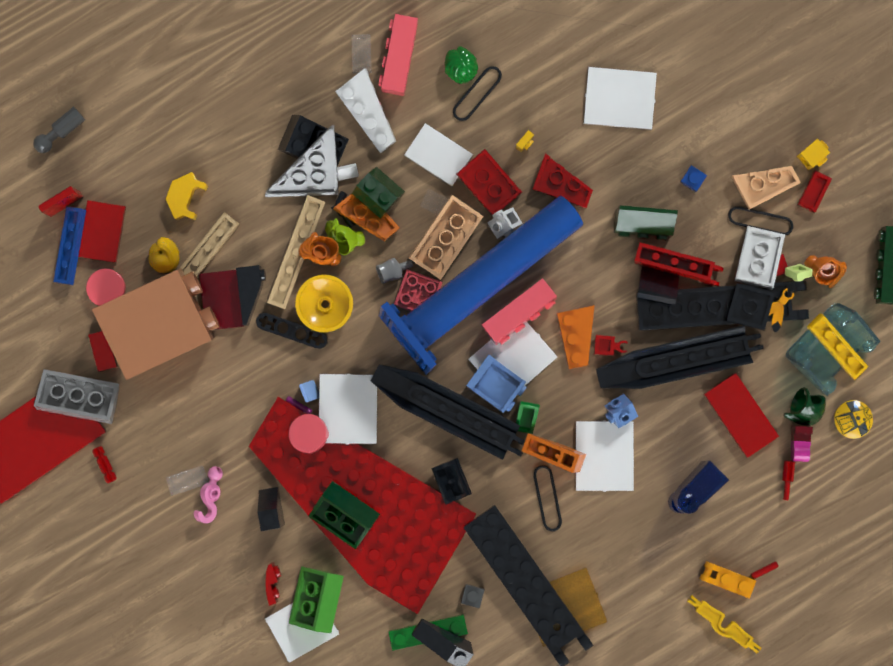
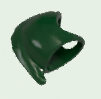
[784,387,826,426]

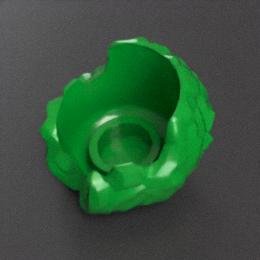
[444,46,478,84]

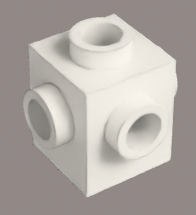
[488,207,523,239]

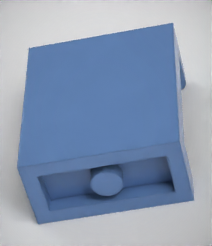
[466,355,527,413]

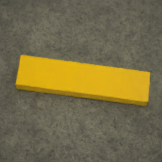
[807,313,869,380]

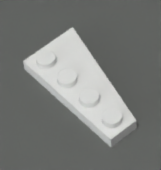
[335,68,396,153]

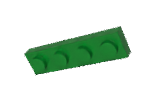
[388,614,468,651]

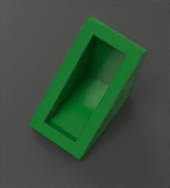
[515,401,540,434]

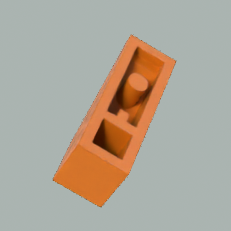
[522,433,586,473]

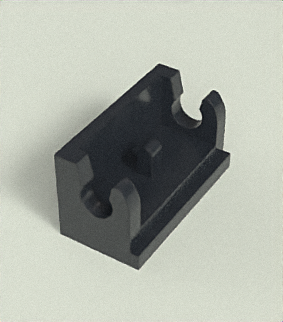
[431,458,472,505]

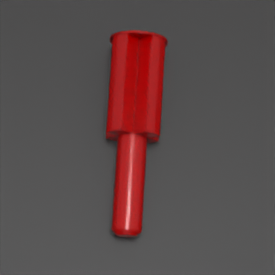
[782,460,795,501]

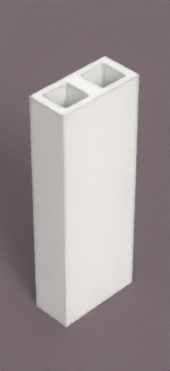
[337,163,359,181]

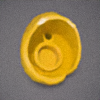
[148,237,180,273]

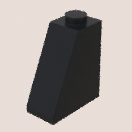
[257,487,285,531]

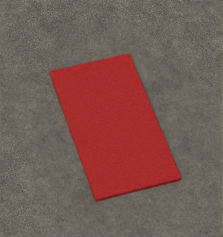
[0,396,106,504]

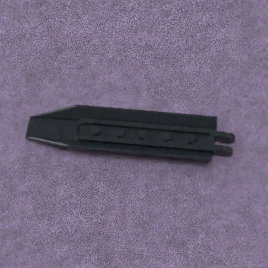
[596,326,764,389]
[371,364,525,460]

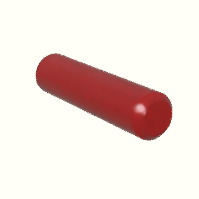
[751,562,779,579]

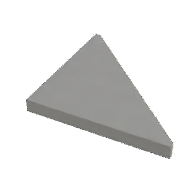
[265,125,339,197]

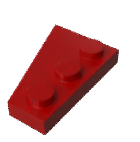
[532,153,593,209]

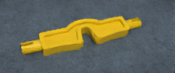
[687,595,762,654]

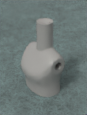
[376,258,413,284]

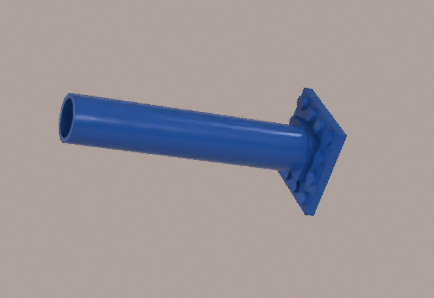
[378,196,583,375]

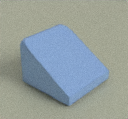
[299,380,319,403]

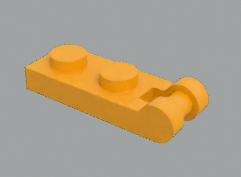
[699,561,756,599]

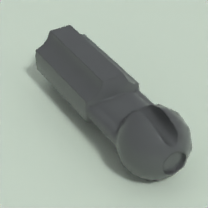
[33,107,85,153]

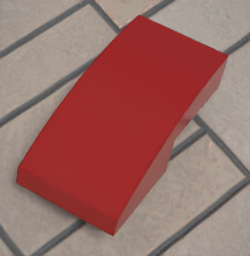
[265,562,281,606]

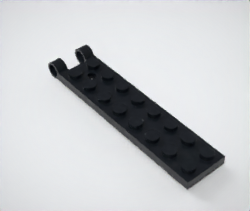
[636,281,809,331]
[463,505,594,666]

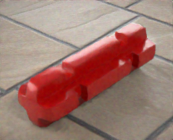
[92,446,117,483]

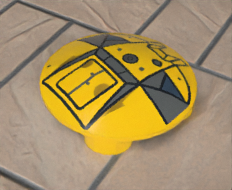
[834,400,873,439]

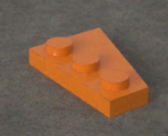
[333,194,400,242]
[557,305,595,369]

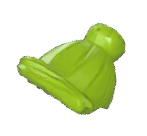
[325,218,365,256]

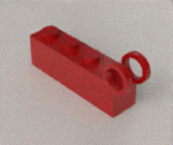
[635,242,724,287]

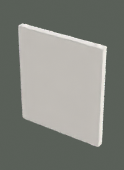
[265,603,339,663]

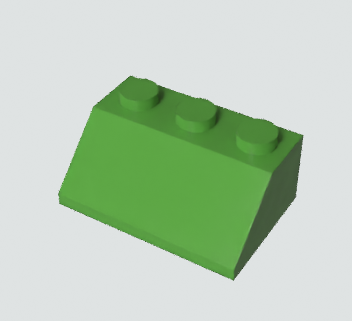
[289,566,344,633]

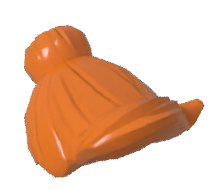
[299,232,342,266]
[804,255,847,289]

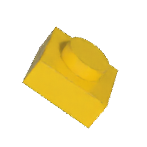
[515,130,534,152]

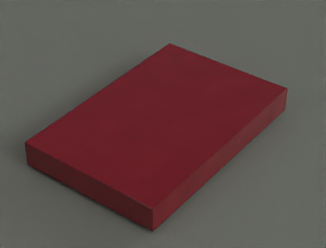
[200,270,244,330]

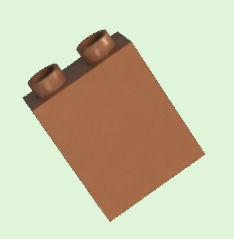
[92,268,220,380]

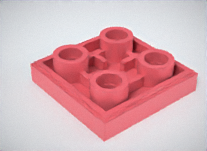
[394,269,443,311]

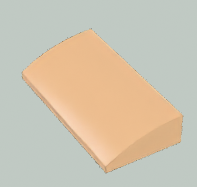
[408,195,484,280]

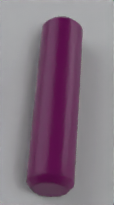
[285,396,312,414]

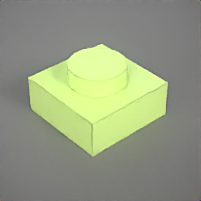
[785,264,813,281]

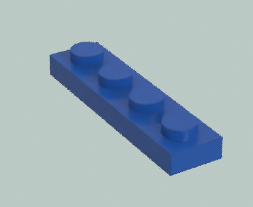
[53,207,86,285]

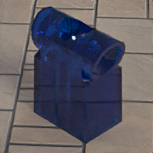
[668,460,729,514]

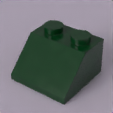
[352,167,405,219]

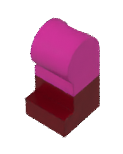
[791,426,813,462]

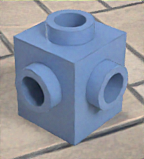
[604,394,638,428]

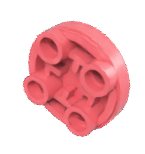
[86,269,126,306]
[289,414,329,454]

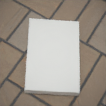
[404,123,473,187]
[735,226,785,290]

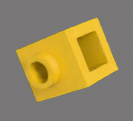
[796,138,830,170]

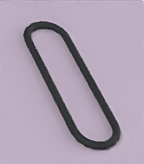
[453,66,502,121]
[728,206,793,235]
[534,465,562,531]

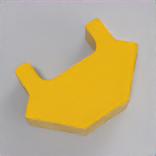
[166,172,208,220]

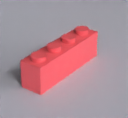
[379,14,418,96]
[482,278,557,345]

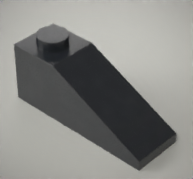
[236,265,266,326]
[412,619,474,666]

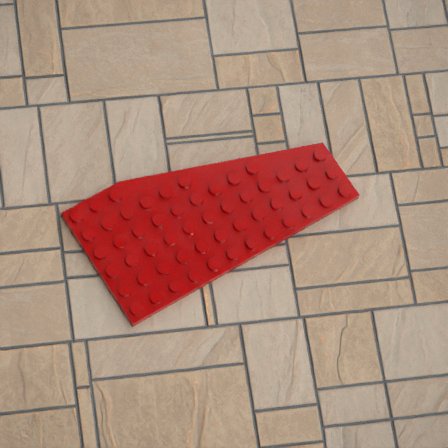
[249,397,476,614]

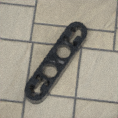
[256,313,328,349]

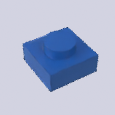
[680,165,707,192]

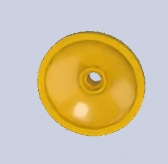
[295,275,353,332]

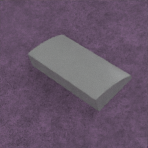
[34,369,119,424]

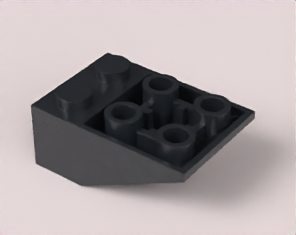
[277,115,349,166]

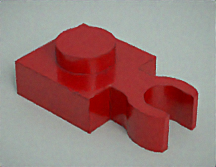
[594,335,628,356]

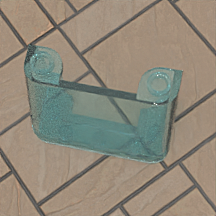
[786,303,881,396]

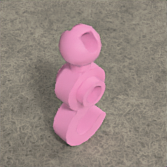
[194,466,223,523]

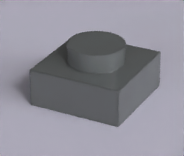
[461,584,485,608]

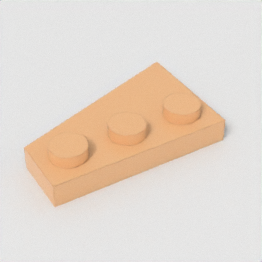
[731,166,801,210]

